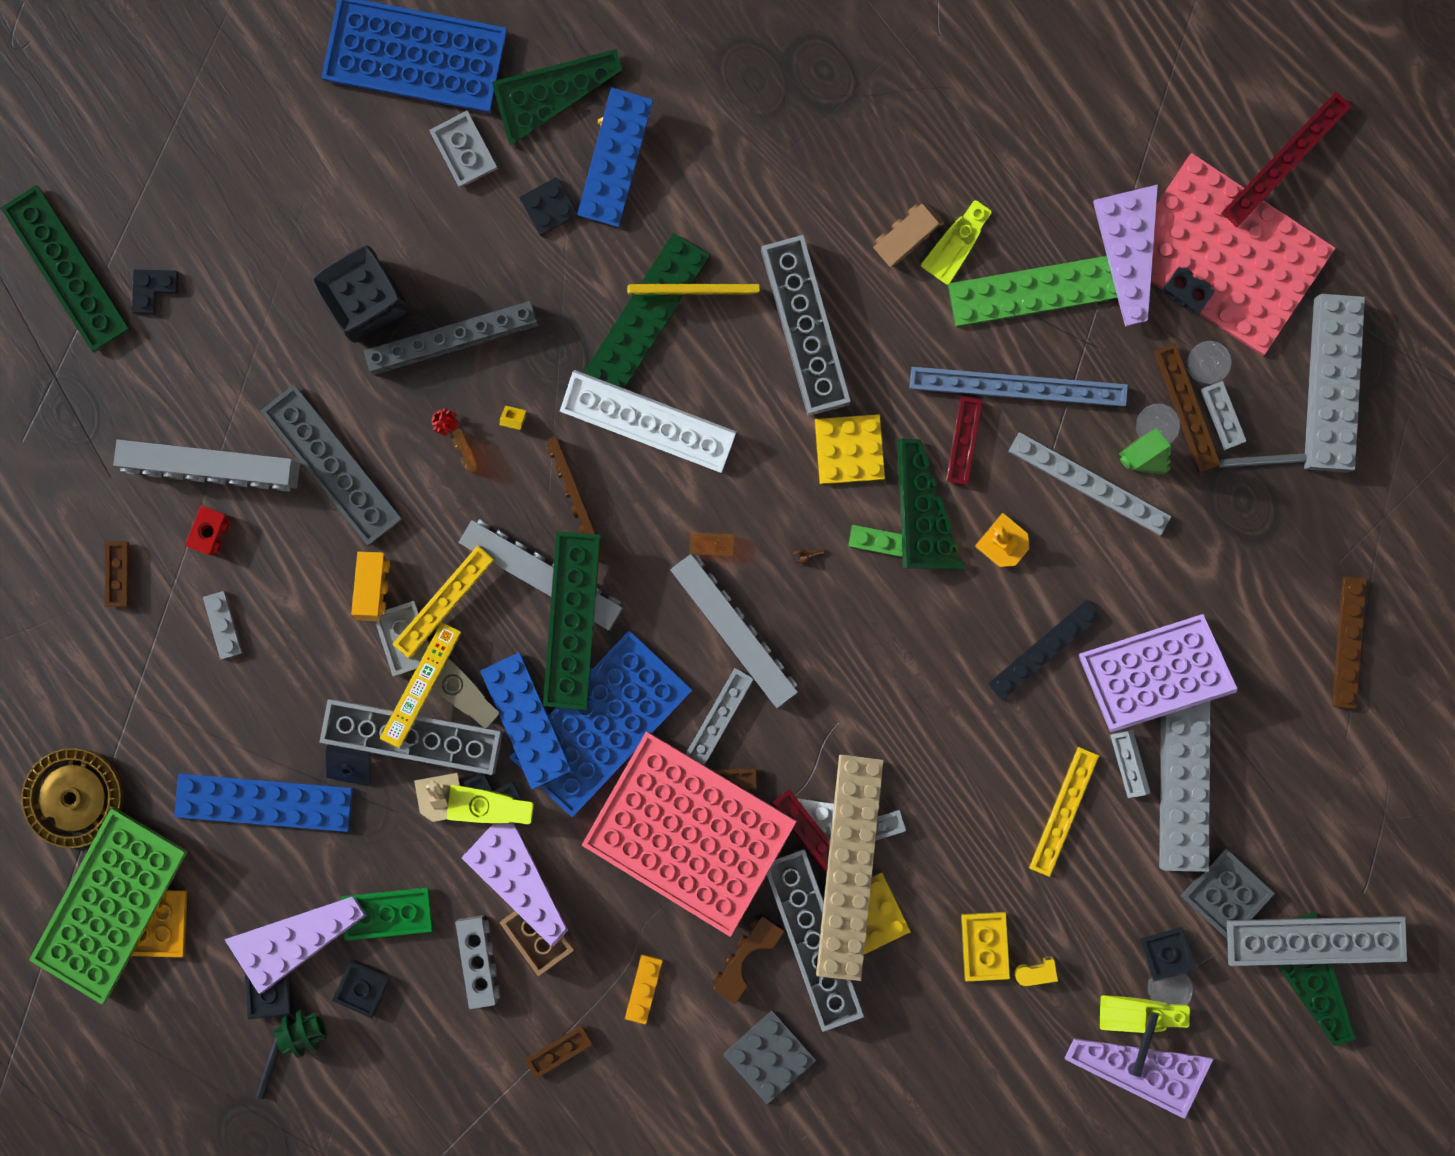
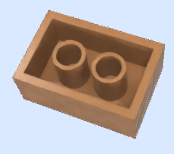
[499,911,576,976]

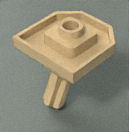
[414,773,460,822]

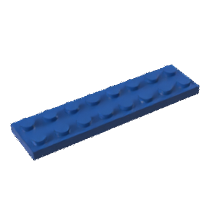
[174,773,353,832]

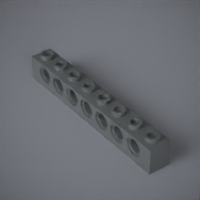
[363,301,539,375]

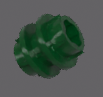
[274,1009,327,1058]

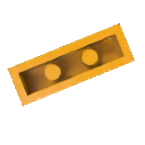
[351,552,390,622]

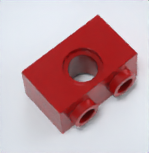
[185,505,230,556]

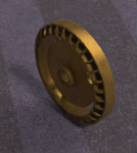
[21,748,124,848]

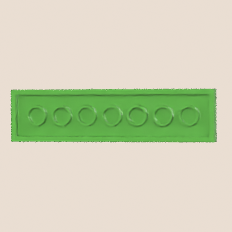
[948,256,1118,327]

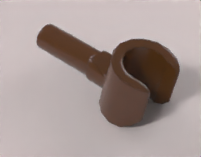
[792,549,824,563]

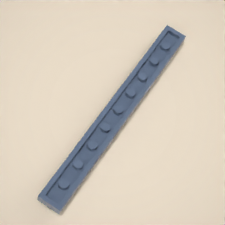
[909,367,1128,407]

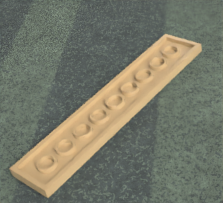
[816,755,883,981]

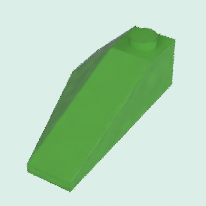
[1119,428,1171,474]

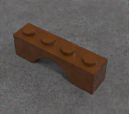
[712,914,784,1004]

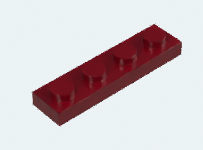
[946,396,982,486]
[771,789,830,872]

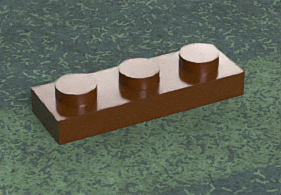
[105,541,129,607]
[525,1024,593,1079]

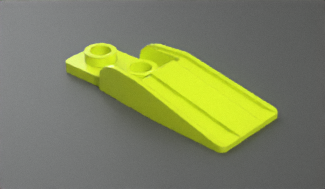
[921,200,991,285]
[446,785,534,824]
[1100,995,1190,1033]

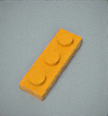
[625,954,663,1024]

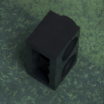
[1160,267,1215,316]

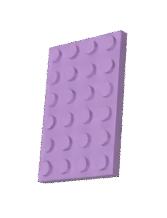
[1079,614,1237,733]

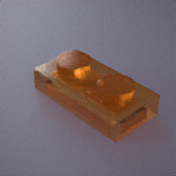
[452,429,480,474]
[690,533,734,556]

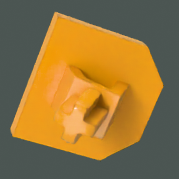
[974,513,1029,567]

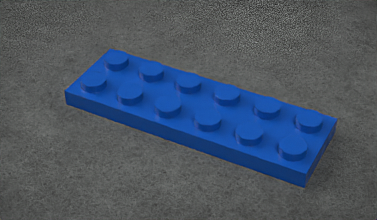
[577,88,654,227]
[480,652,572,790]

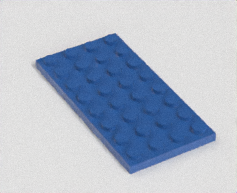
[321,0,508,114]
[509,630,692,817]

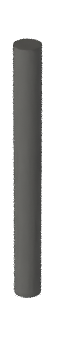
[1218,453,1306,468]

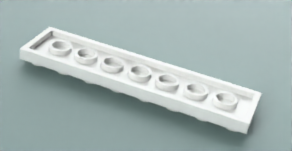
[560,370,736,473]

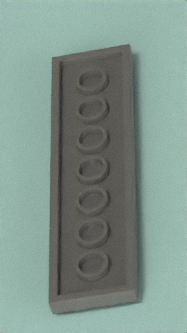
[260,384,402,546]

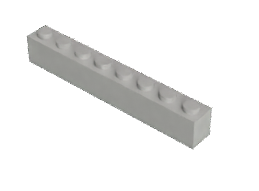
[458,520,623,631]
[670,554,798,708]

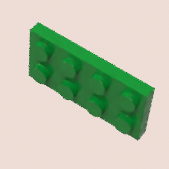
[341,887,433,941]

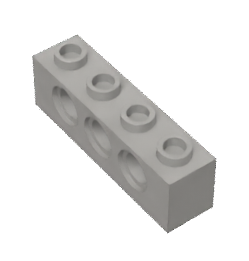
[455,915,500,1009]

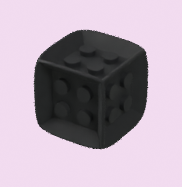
[312,246,409,343]

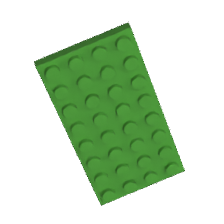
[29,807,188,1005]

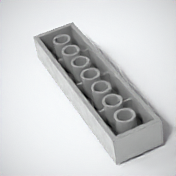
[761,235,851,416]
[1304,294,1365,472]
[113,440,300,492]
[319,699,503,775]
[1159,701,1210,871]
[767,847,864,1032]

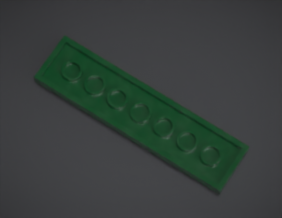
[1,185,131,353]
[583,233,710,389]
[543,531,601,710]

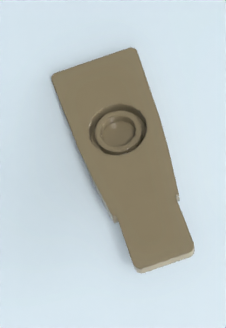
[432,658,499,728]

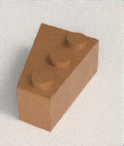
[873,203,945,267]

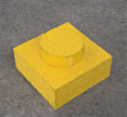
[499,405,526,430]

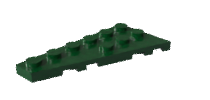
[492,49,622,146]
[898,438,966,570]
[1276,912,1355,1046]

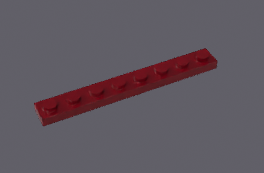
[1221,91,1352,227]

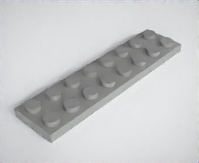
[1227,916,1407,966]

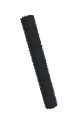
[1132,1011,1159,1077]
[256,1039,280,1100]

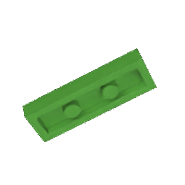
[848,525,902,557]

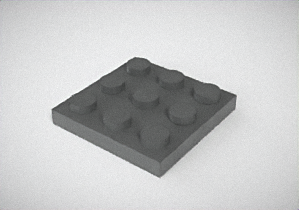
[1181,848,1275,939]
[723,1010,816,1104]

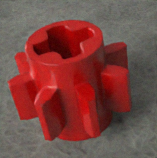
[431,408,459,436]

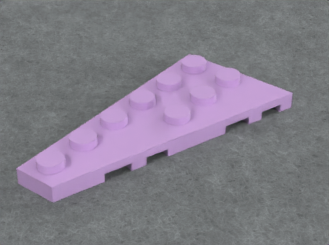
[1093,185,1158,327]
[462,822,568,946]
[225,897,367,994]
[1065,1038,1213,1119]

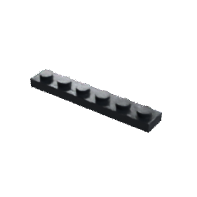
[987,599,1101,700]

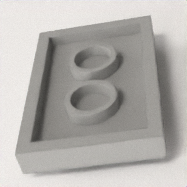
[429,111,498,188]
[375,601,429,676]

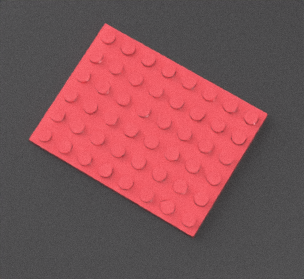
[1151,153,1335,356]
[582,732,797,937]

